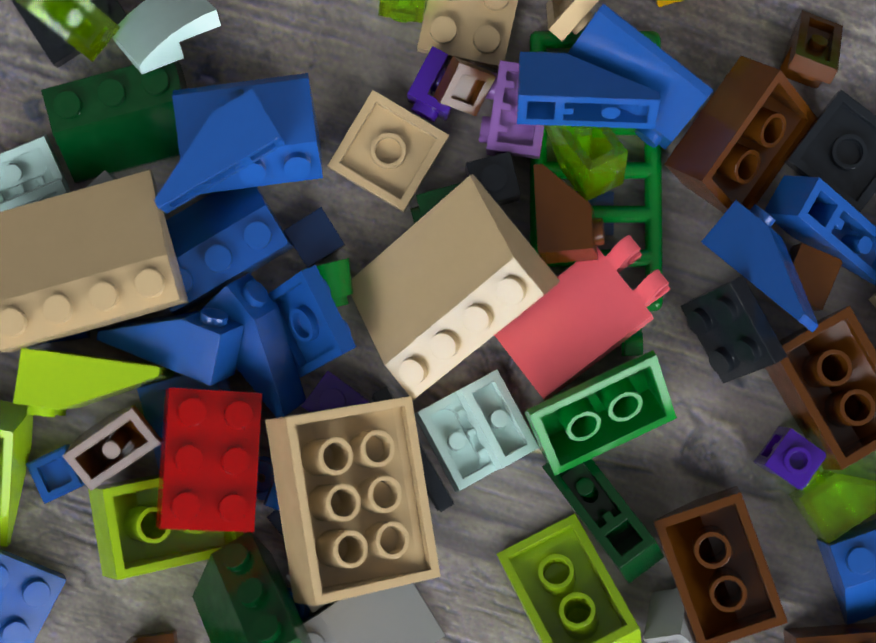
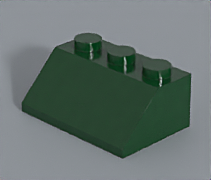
[41,61,188,183]
[192,532,312,643]

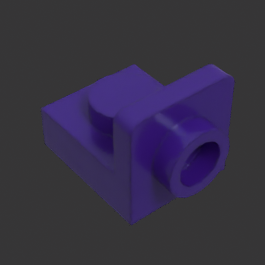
[407,46,451,122]
[301,370,371,412]
[753,426,826,490]

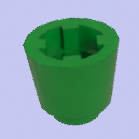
[301,258,353,307]

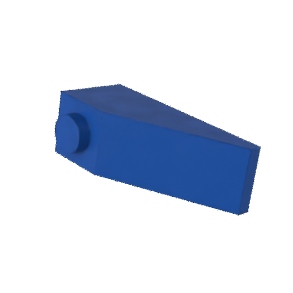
[517,51,660,129]
[154,88,285,214]
[764,175,876,286]
[701,200,819,332]
[200,273,306,418]
[96,308,244,386]

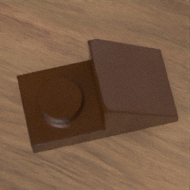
[779,10,843,88]

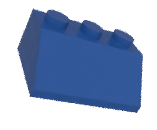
[567,3,714,150]
[172,73,323,194]
[166,187,294,314]
[816,519,876,625]

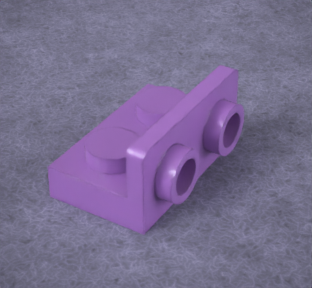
[479,60,545,159]

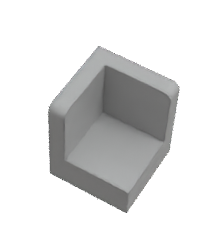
[643,588,697,643]

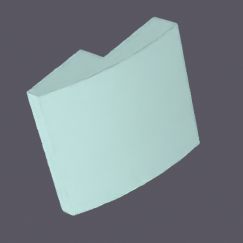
[111,0,221,74]
[0,134,71,212]
[414,369,539,492]

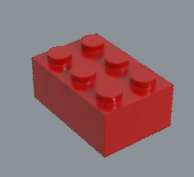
[156,388,262,532]

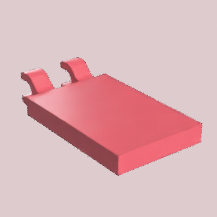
[494,235,670,401]

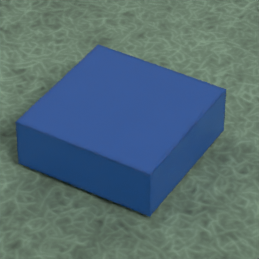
[26,444,85,504]

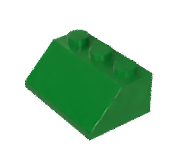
[524,350,677,476]

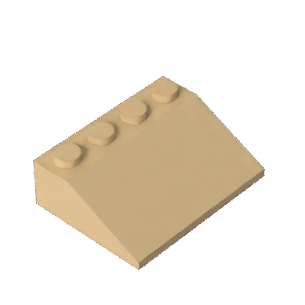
[0,170,189,352]
[351,174,560,400]
[265,396,441,606]

